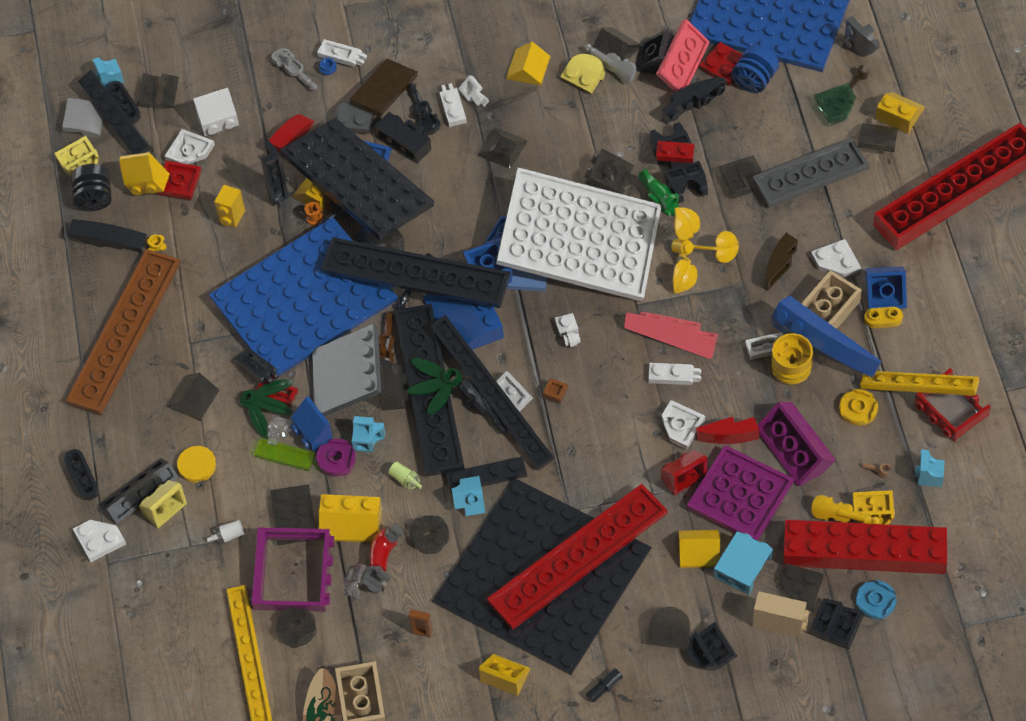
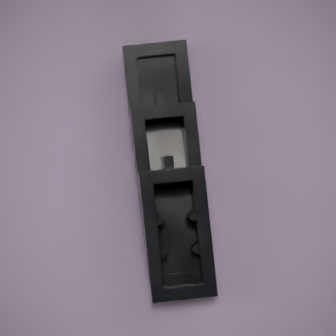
[67,219,147,253]

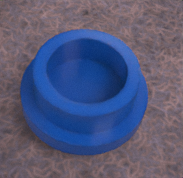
[319,58,337,75]

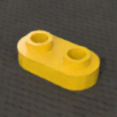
[864,307,903,328]

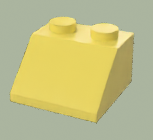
[139,480,187,529]

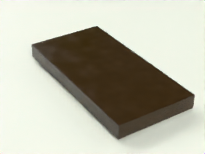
[349,58,418,117]

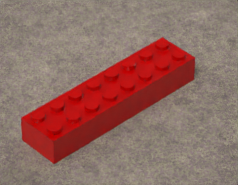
[783,520,947,574]

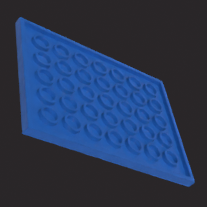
[690,0,850,73]
[209,217,398,380]

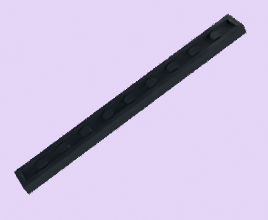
[430,315,555,470]

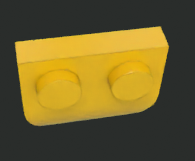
[852,490,895,525]

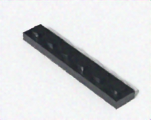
[78,70,152,155]

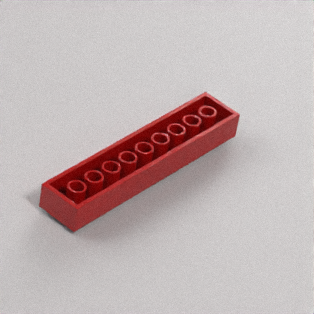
[873,123,1026,251]

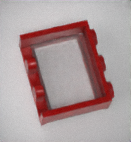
[915,368,991,442]

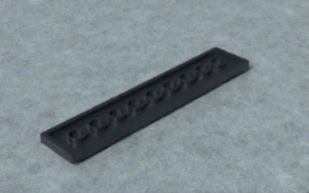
[321,237,511,308]
[394,303,465,477]

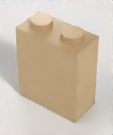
[753,591,809,638]

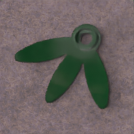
[407,358,462,415]
[240,379,293,439]

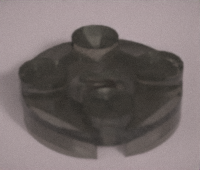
[409,515,449,554]
[276,607,317,648]

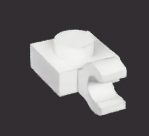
[459,76,489,106]

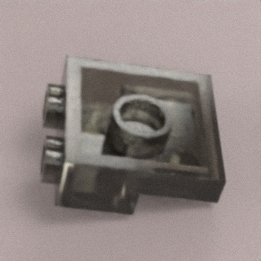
[584,148,634,194]

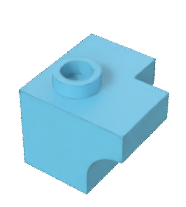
[92,57,124,86]
[352,416,385,452]
[915,450,945,487]
[451,476,485,516]

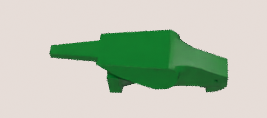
[638,169,679,216]

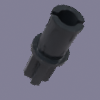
[586,668,623,703]

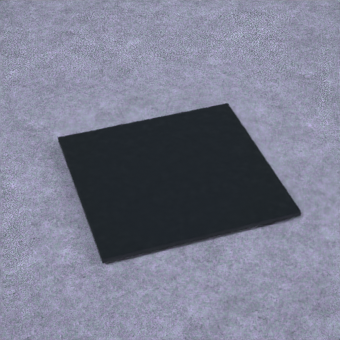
[432,478,652,676]

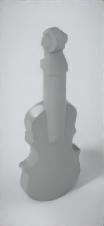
[584,44,636,83]
[271,48,317,91]

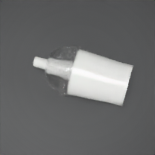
[207,520,245,545]

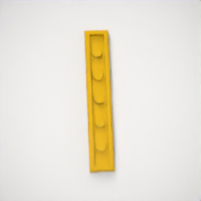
[860,371,980,396]

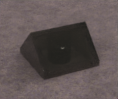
[592,27,641,61]
[167,372,219,421]

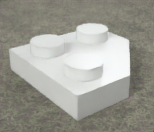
[165,129,215,164]
[811,239,861,278]
[662,400,705,449]
[73,520,126,562]

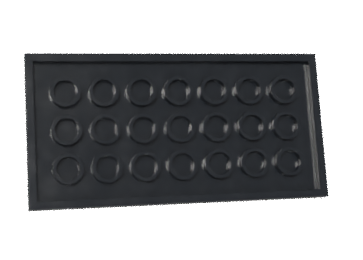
[280,117,435,240]

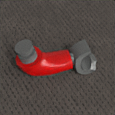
[361,523,403,594]

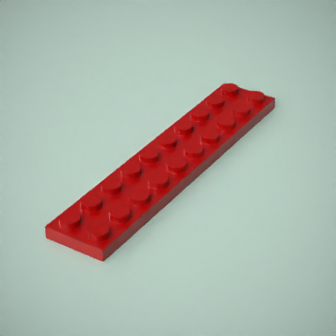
[487,484,668,630]

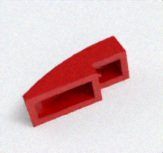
[269,114,314,154]
[696,416,760,444]

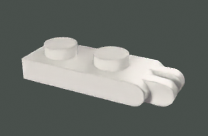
[317,39,367,67]
[439,83,467,127]
[649,363,701,385]

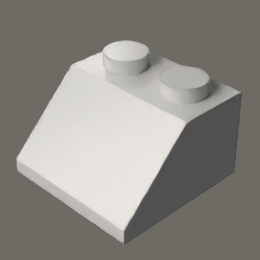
[193,88,239,136]

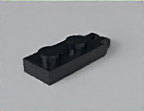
[235,349,279,384]

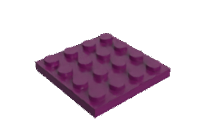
[687,445,795,541]

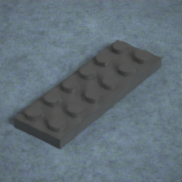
[752,138,869,208]

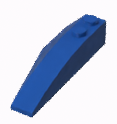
[771,296,882,377]

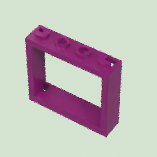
[252,527,334,612]

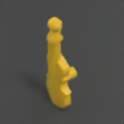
[811,495,880,524]

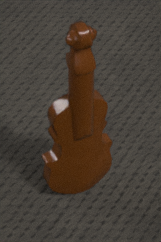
[378,312,394,371]

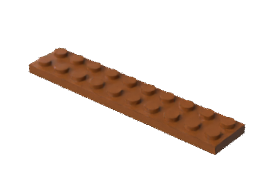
[66,249,181,415]

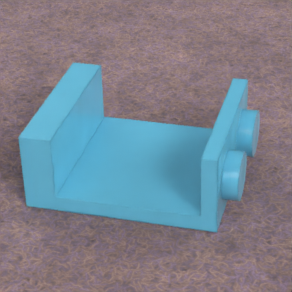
[714,531,773,595]

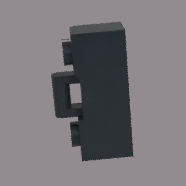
[375,112,432,164]

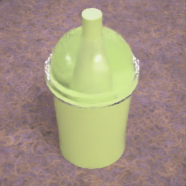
[388,461,422,489]

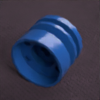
[731,45,779,93]

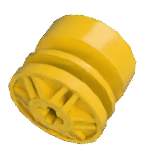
[771,333,813,385]

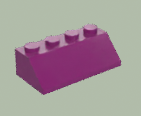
[758,401,836,486]

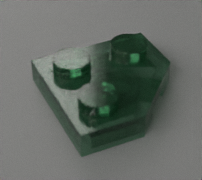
[815,83,856,126]

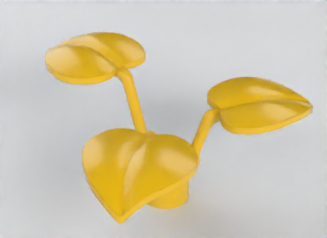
[671,207,739,293]

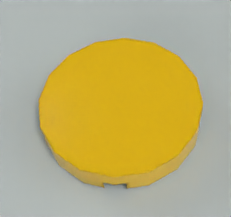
[839,389,878,426]
[177,446,216,483]

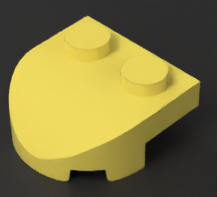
[560,54,605,94]
[54,136,98,176]

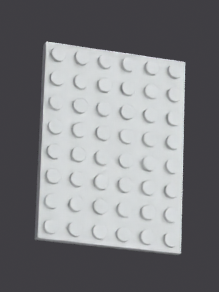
[496,168,662,302]

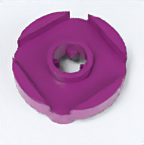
[317,438,356,476]

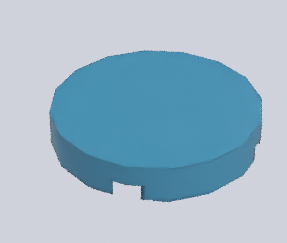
[856,580,897,619]

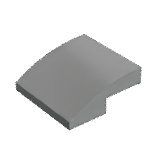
[62,98,104,137]

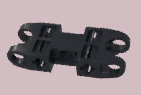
[649,122,708,204]

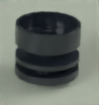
[71,164,112,211]

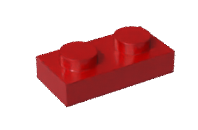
[656,141,695,163]

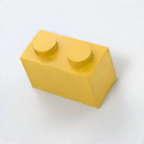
[214,185,245,228]

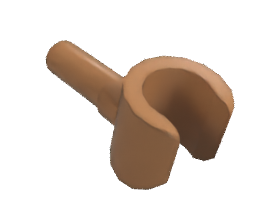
[862,463,891,478]

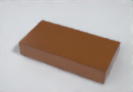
[408,609,433,637]

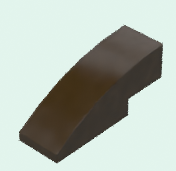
[765,232,798,291]

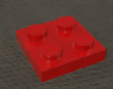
[699,42,742,86]
[157,161,202,200]

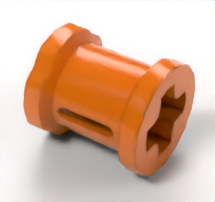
[304,202,323,226]

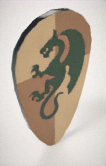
[303,668,343,721]

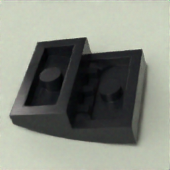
[809,598,864,649]

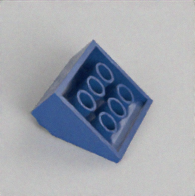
[423,294,504,358]

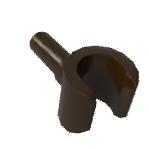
[849,65,869,89]

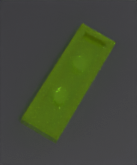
[254,438,316,472]

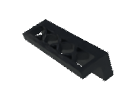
[261,140,289,206]
[99,458,179,524]

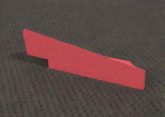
[624,312,719,359]

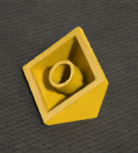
[506,42,550,86]
[678,530,720,568]
[479,654,530,696]

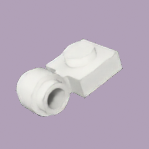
[555,313,581,347]

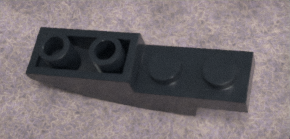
[662,77,726,125]

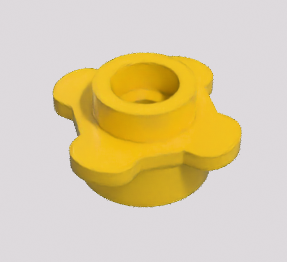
[146,234,166,252]

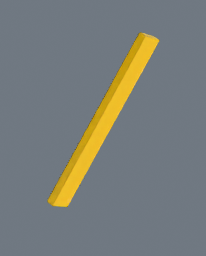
[226,585,273,721]

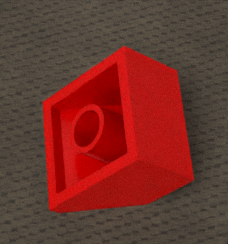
[661,450,707,496]

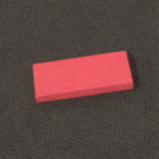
[656,19,710,92]

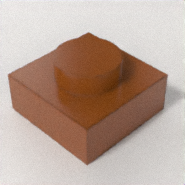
[543,378,568,404]

